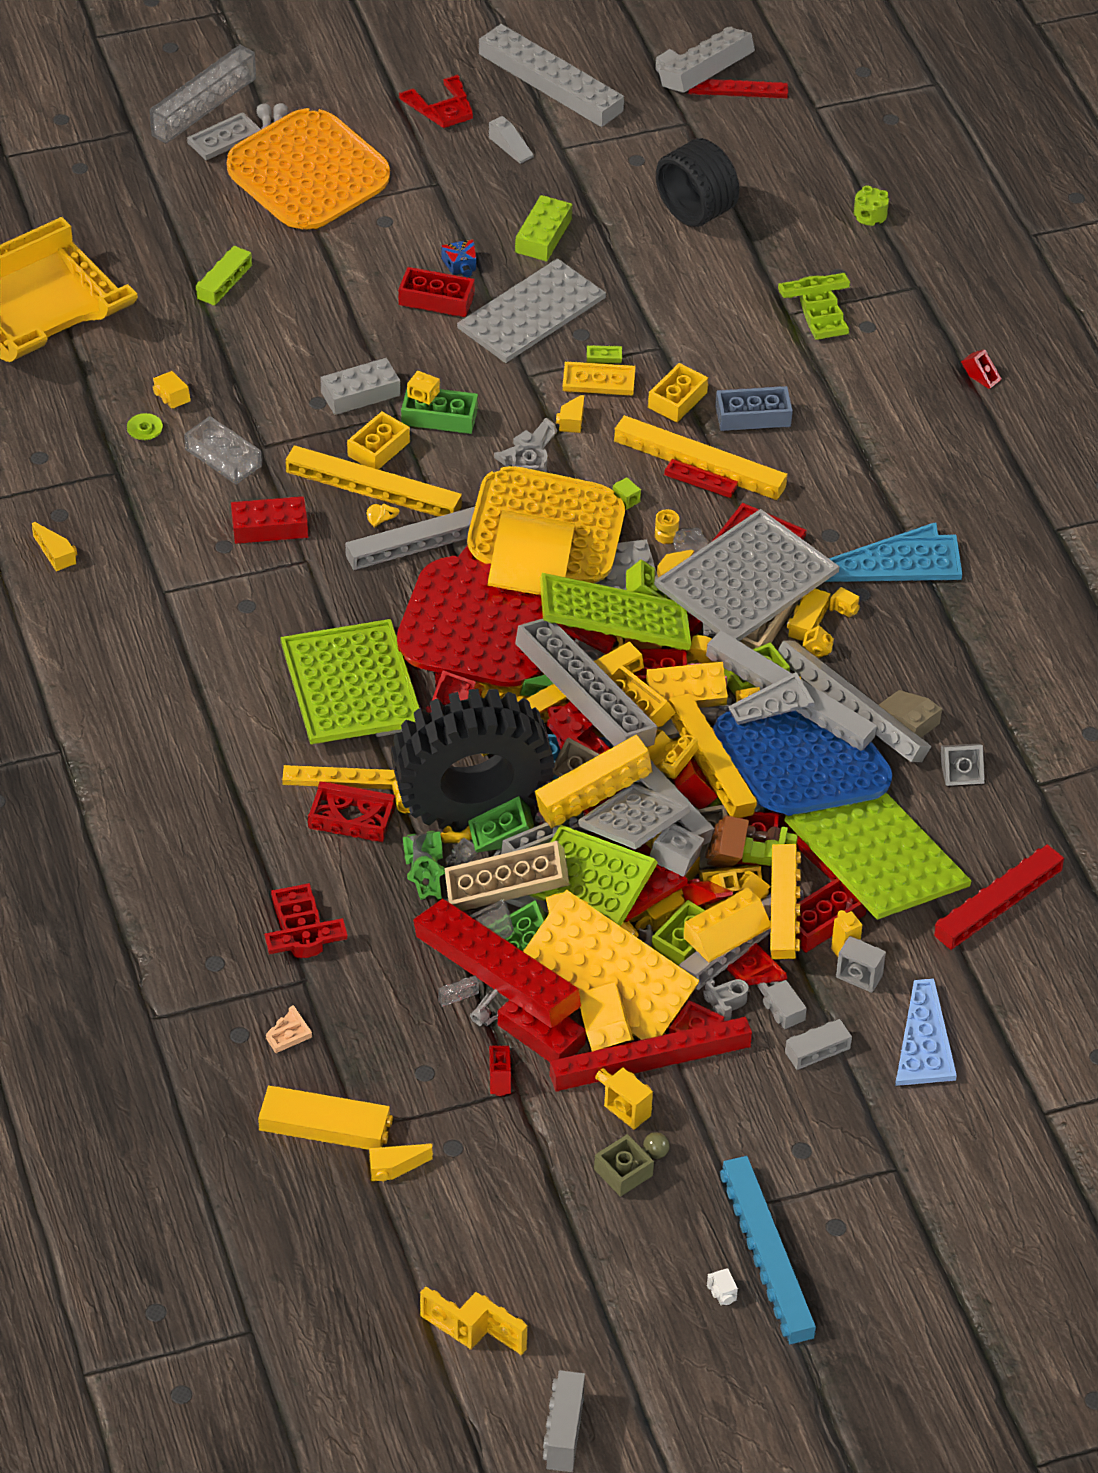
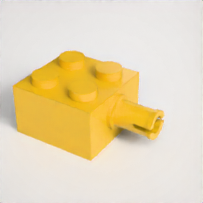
[595,1068,653,1130]

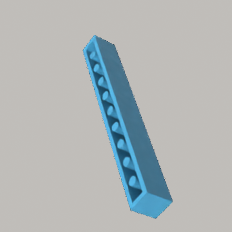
[720,1156,816,1344]

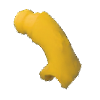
[440,826,472,843]

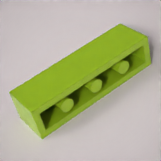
[196,246,252,306]

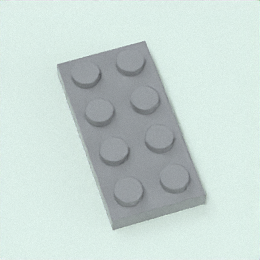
[187,112,261,160]

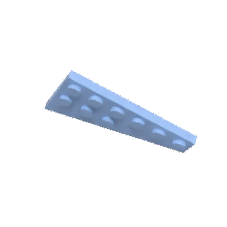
[895,979,957,1086]

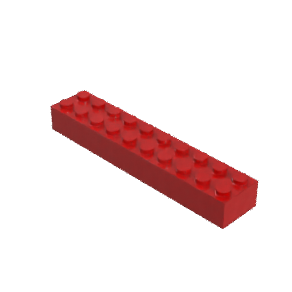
[413,899,581,1028]

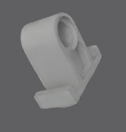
[703,979,748,1021]

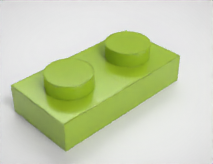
[587,346,622,364]

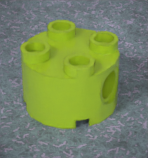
[853,186,889,226]

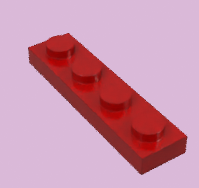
[664,459,738,498]

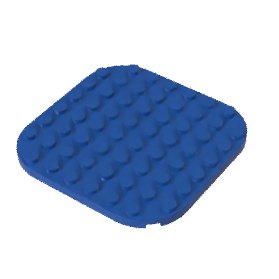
[713,711,892,816]

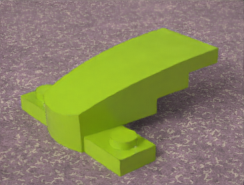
[778,273,850,340]

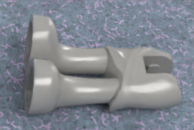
[257,103,288,130]

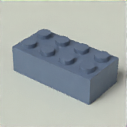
[716,386,792,431]

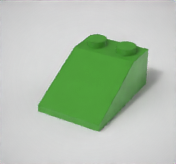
[468,796,535,853]

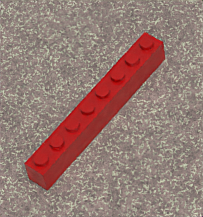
[934,844,1064,950]

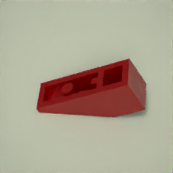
[682,878,733,908]
[489,1046,511,1096]

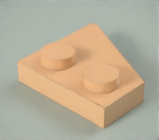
[266,1005,312,1053]

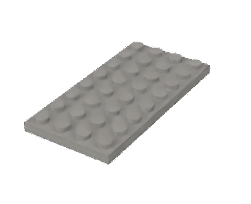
[457,258,606,363]

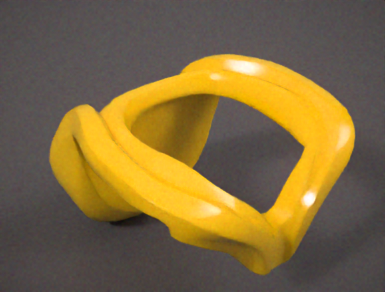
[366,504,400,528]

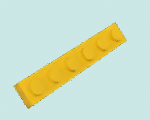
[282,765,396,790]

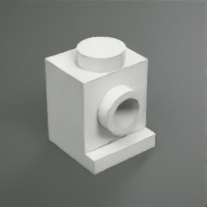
[707,1268,738,1305]

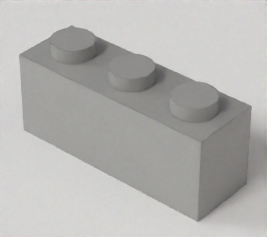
[785,1019,852,1070]

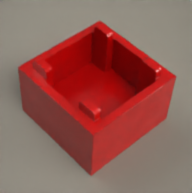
[430,671,484,707]

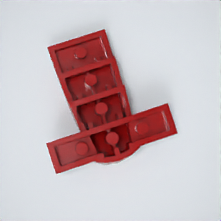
[265,883,348,958]

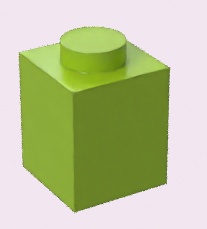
[613,477,641,510]

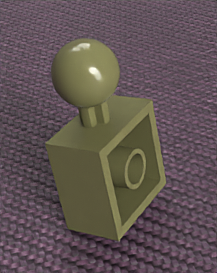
[594,1132,670,1197]

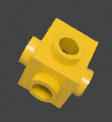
[802,625,834,658]

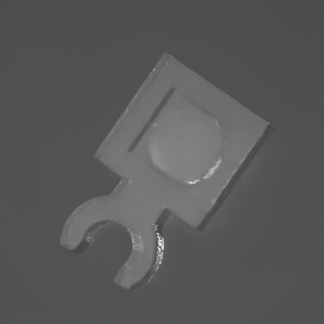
[446,838,477,866]

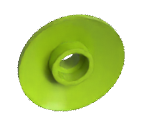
[127,413,163,440]

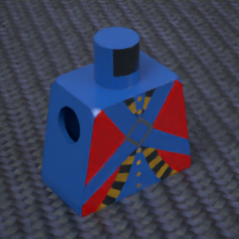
[441,239,476,277]

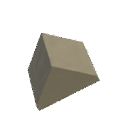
[552,737,600,777]

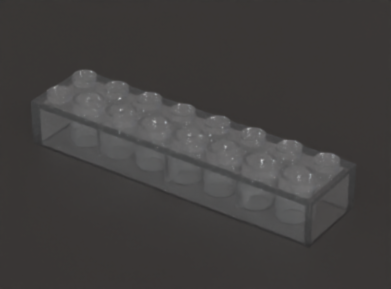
[150,44,256,144]

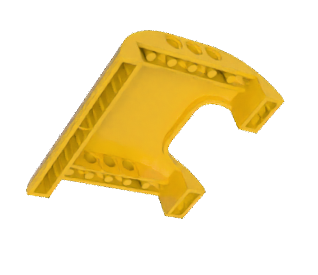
[0,217,138,362]

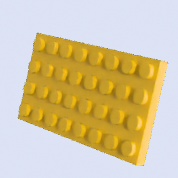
[523,890,700,1040]

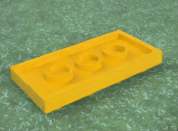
[562,362,635,396]

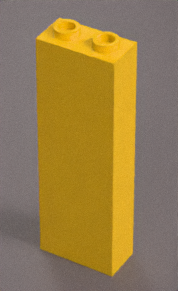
[258,1085,393,1150]

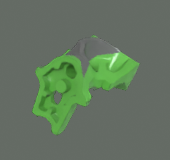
[403,831,445,899]

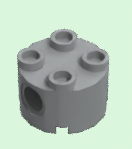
[511,443,548,472]

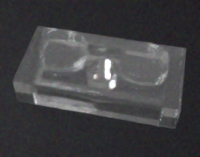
[438,976,479,1007]

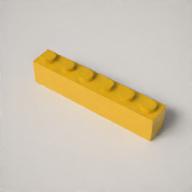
[771,844,801,959]

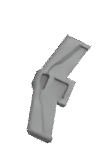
[494,418,558,467]

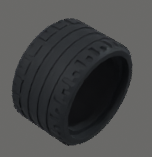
[656,138,739,227]

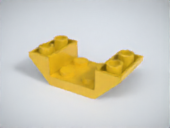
[646,729,698,779]

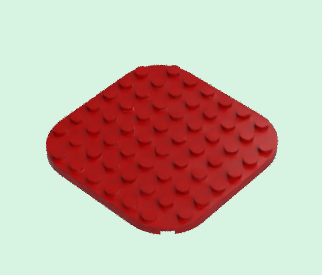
[397,556,543,687]

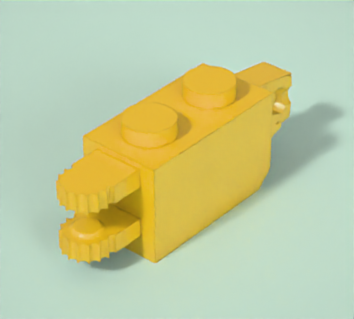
[630,888,685,932]

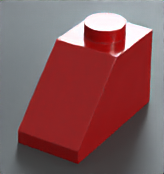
[961,349,1002,389]

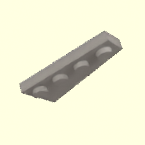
[728,672,815,725]

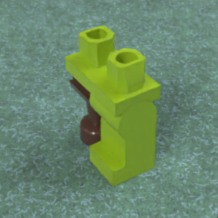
[742,826,798,866]

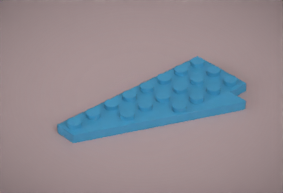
[825,523,962,582]

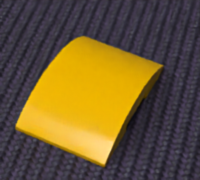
[487,510,575,595]

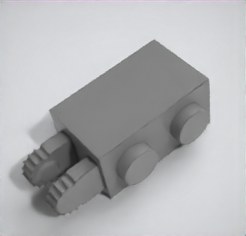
[758,980,807,1029]

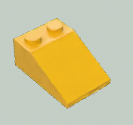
[579,982,634,1051]

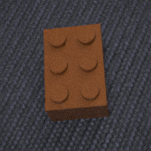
[705,815,749,868]

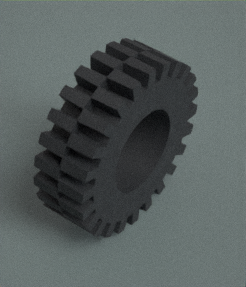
[391,689,555,831]

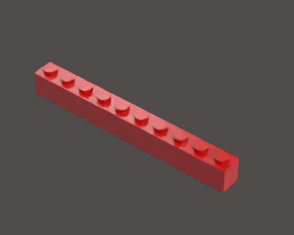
[550,1017,752,1092]

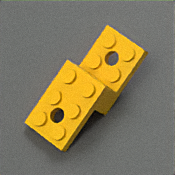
[420,1286,527,1355]

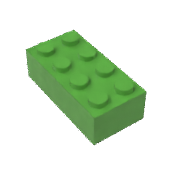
[401,389,478,434]

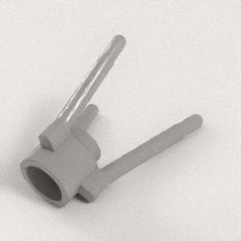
[470,989,498,1026]

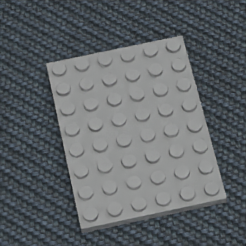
[654,509,839,641]

